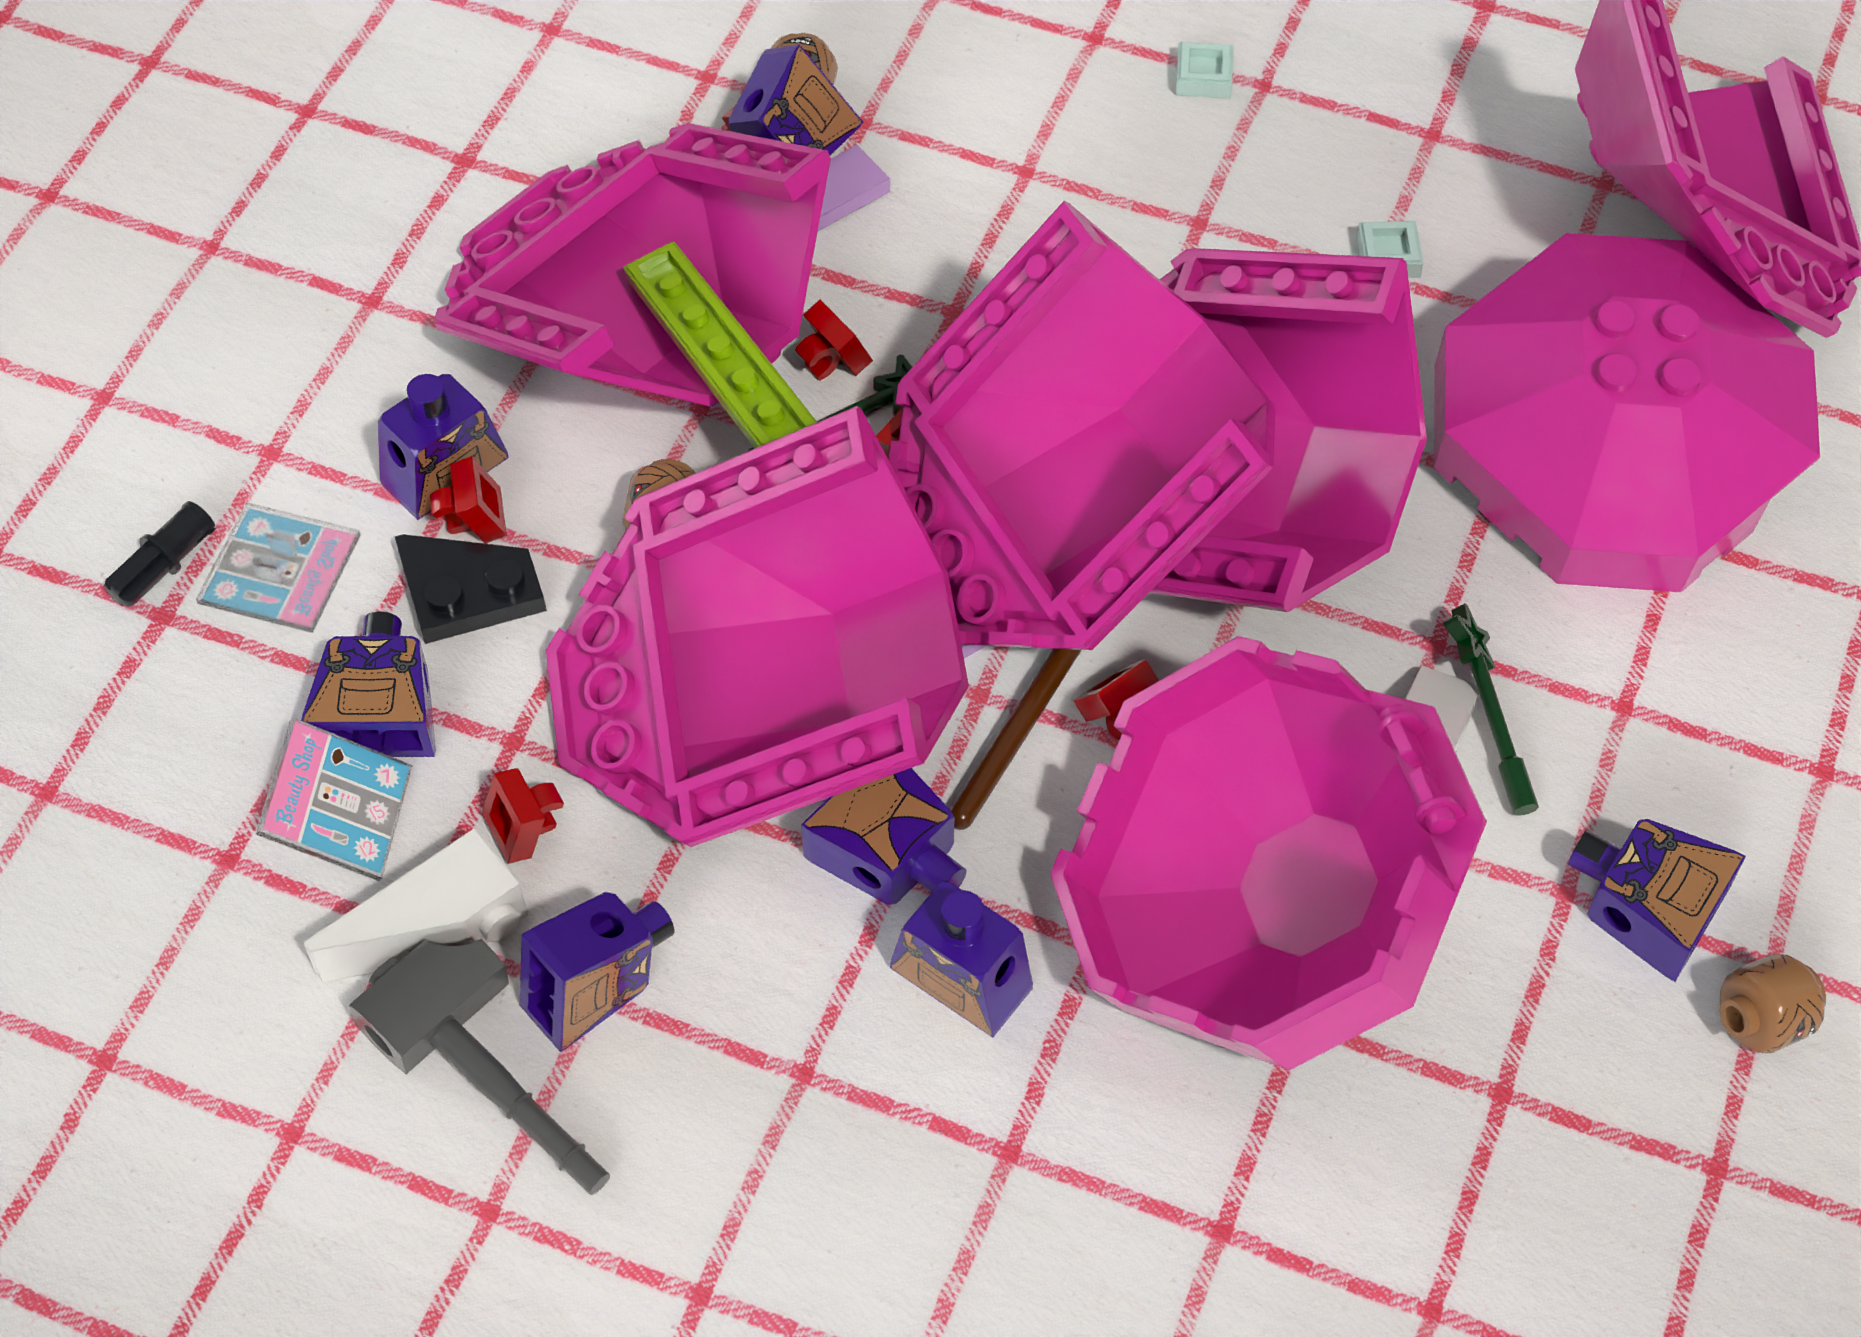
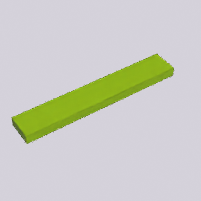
[623,241,817,449]

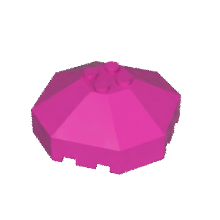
[1434,233,1820,592]
[1050,636,1487,1070]

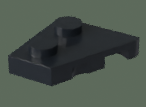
[395,534,547,644]

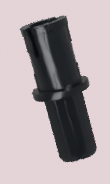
[104,501,216,607]

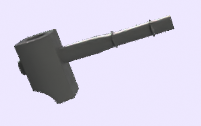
[349,939,610,1195]

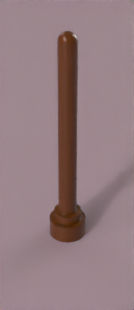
[950,649,1082,830]

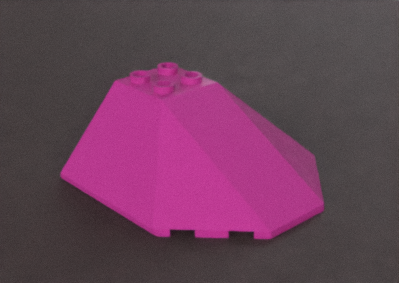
[1575,0,1861,338]
[434,123,831,407]
[889,201,1275,650]
[1149,248,1427,612]
[546,406,969,847]

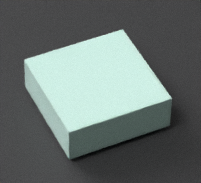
[1176,42,1233,98]
[1356,221,1423,278]

